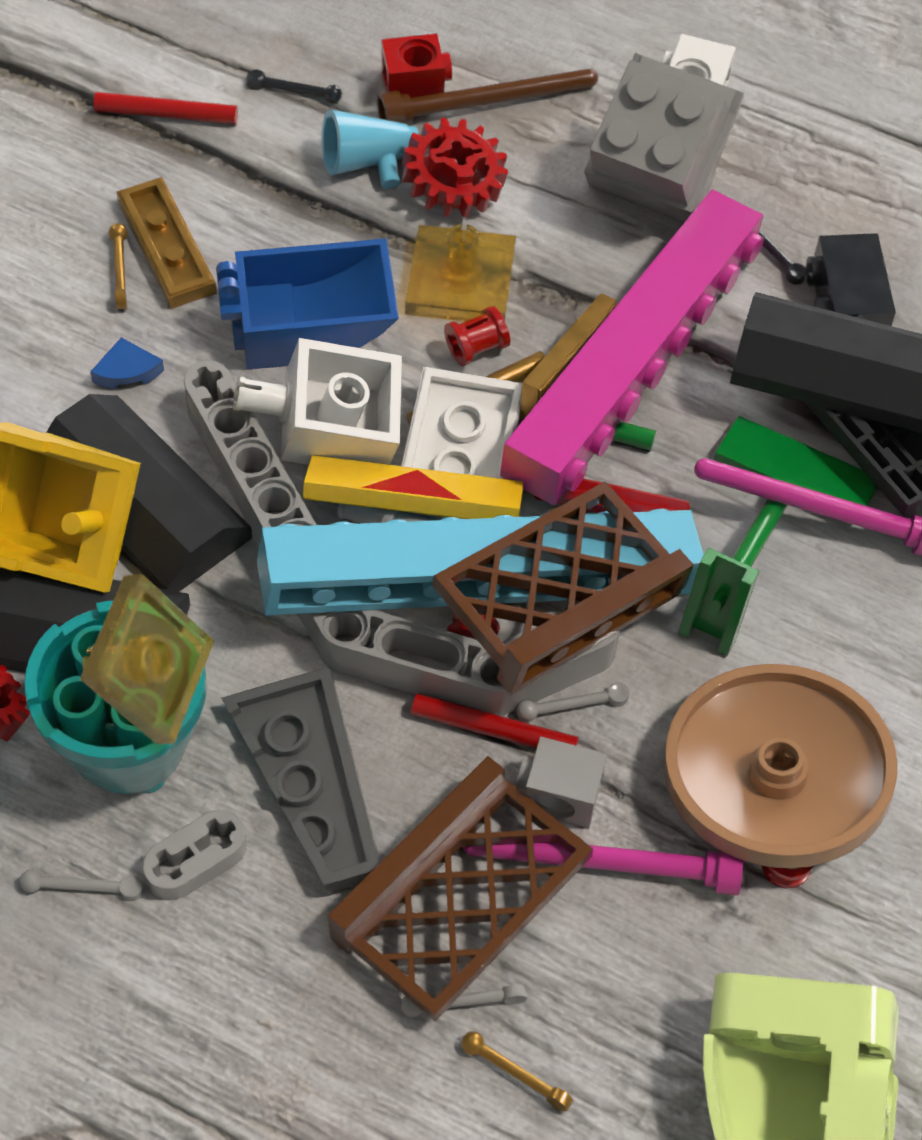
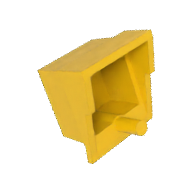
[0,422,141,593]

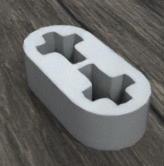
[143,810,247,900]

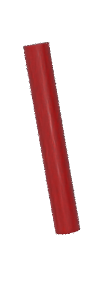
[93,92,238,125]
[411,693,579,749]

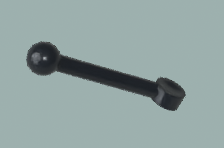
[247,70,342,103]
[759,230,806,285]

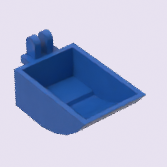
[216,238,399,370]

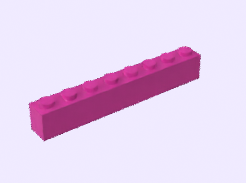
[500,189,764,506]

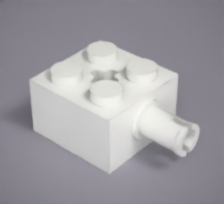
[233,338,402,465]

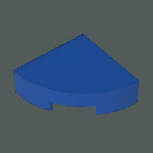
[90,337,164,388]

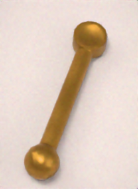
[108,223,128,310]
[461,1031,573,1112]

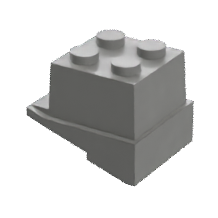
[584,53,744,222]

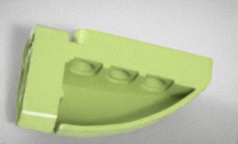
[703,973,899,1140]

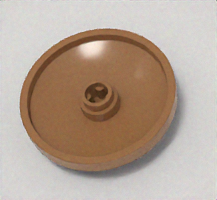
[664,664,898,868]

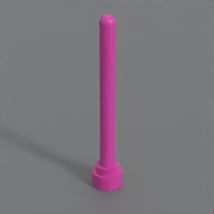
[694,458,922,556]
[463,842,743,896]

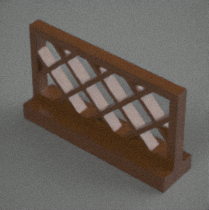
[431,481,694,695]
[327,756,593,1022]

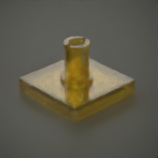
[405,224,516,321]
[80,574,214,744]

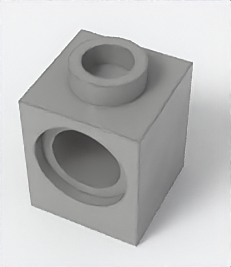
[516,737,607,828]

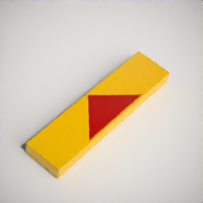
[303,455,524,519]

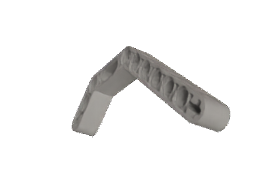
[184,360,620,716]

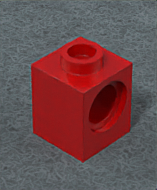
[381,33,452,98]

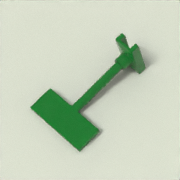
[678,416,877,656]

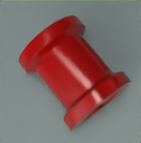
[444,306,511,367]

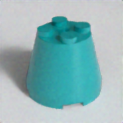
[25,600,207,794]

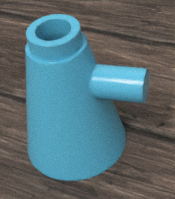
[321,109,418,189]

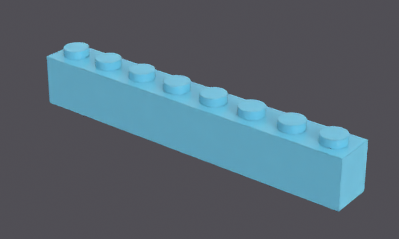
[257,509,704,615]

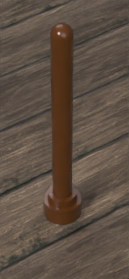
[377,69,598,124]

